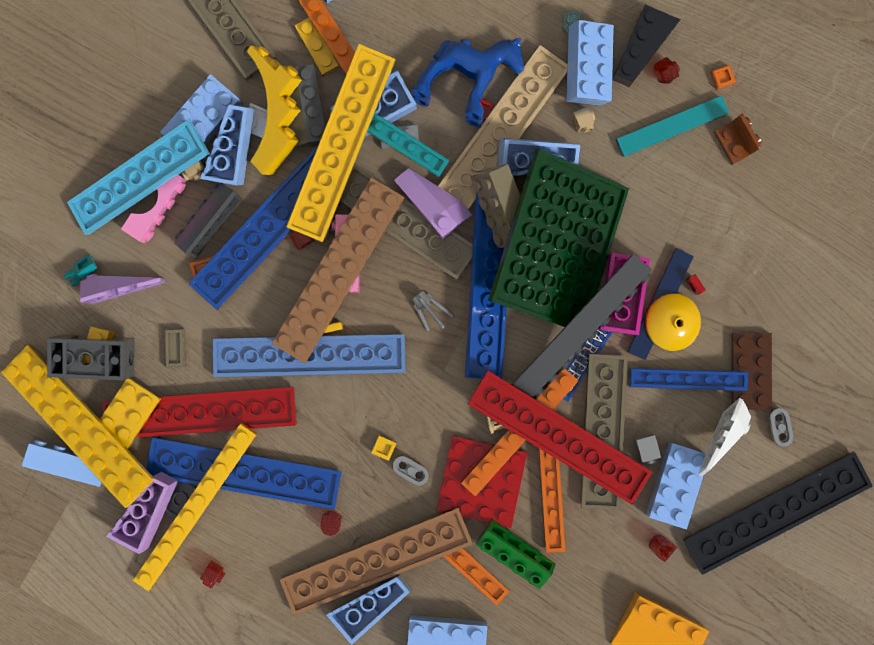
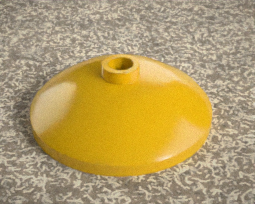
[645,294,701,351]

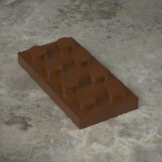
[732,333,772,410]

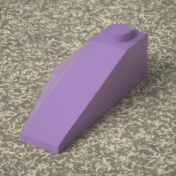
[394,168,472,239]
[80,274,165,304]

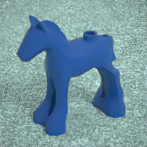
[411,37,524,128]

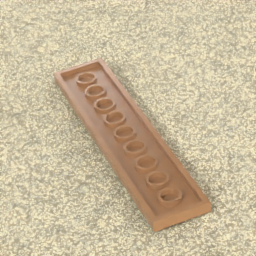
[272,177,405,364]
[280,507,473,615]

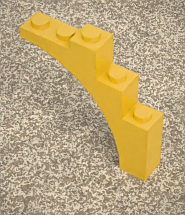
[247,45,302,175]

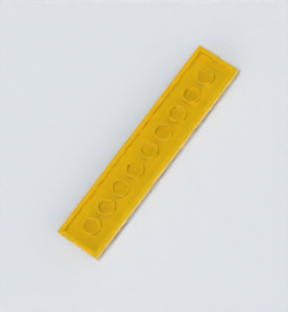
[287,44,396,242]
[1,345,155,508]

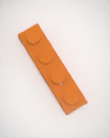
[443,548,510,606]

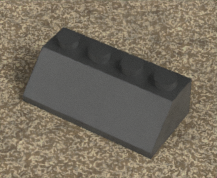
[288,64,325,149]
[174,183,242,259]

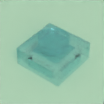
[562,11,582,32]

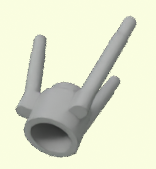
[412,291,454,331]

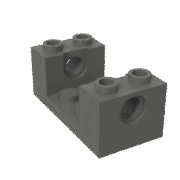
[47,335,134,381]

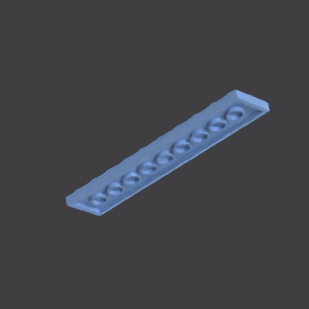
[213,334,406,377]

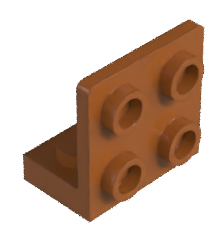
[714,114,762,165]

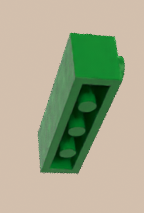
[476,520,556,589]

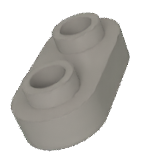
[768,408,793,447]
[393,456,429,485]

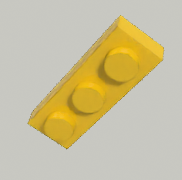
[295,18,339,76]

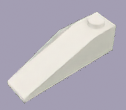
[698,398,751,477]

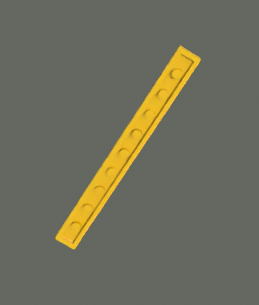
[133,423,257,592]

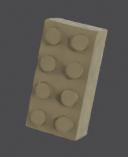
[471,164,520,248]

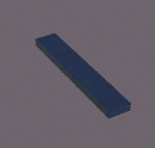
[627,248,694,360]

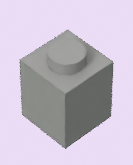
[633,434,661,465]

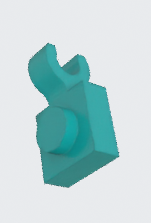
[64,253,97,286]

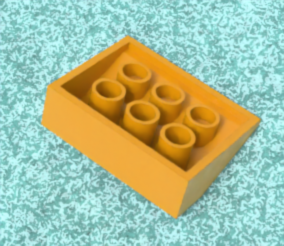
[610,591,709,645]

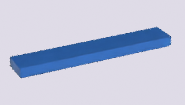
[630,368,748,391]

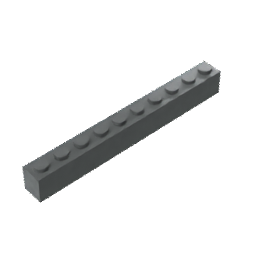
[511,253,652,398]

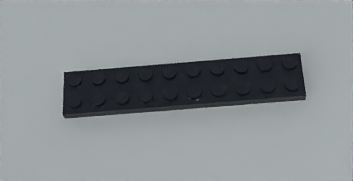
[683,451,873,575]

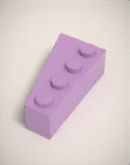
[106,472,178,554]

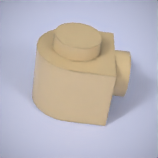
[572,107,595,133]
[182,160,205,181]

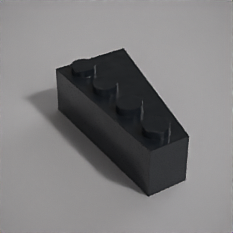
[612,5,681,87]

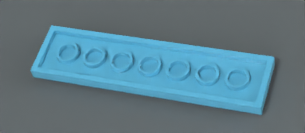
[67,119,210,235]

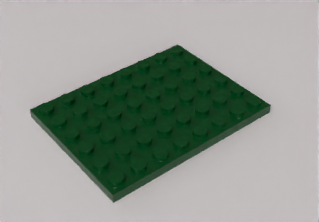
[488,149,629,327]

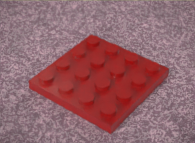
[436,436,527,528]

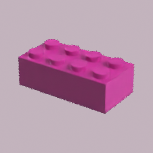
[597,253,650,336]

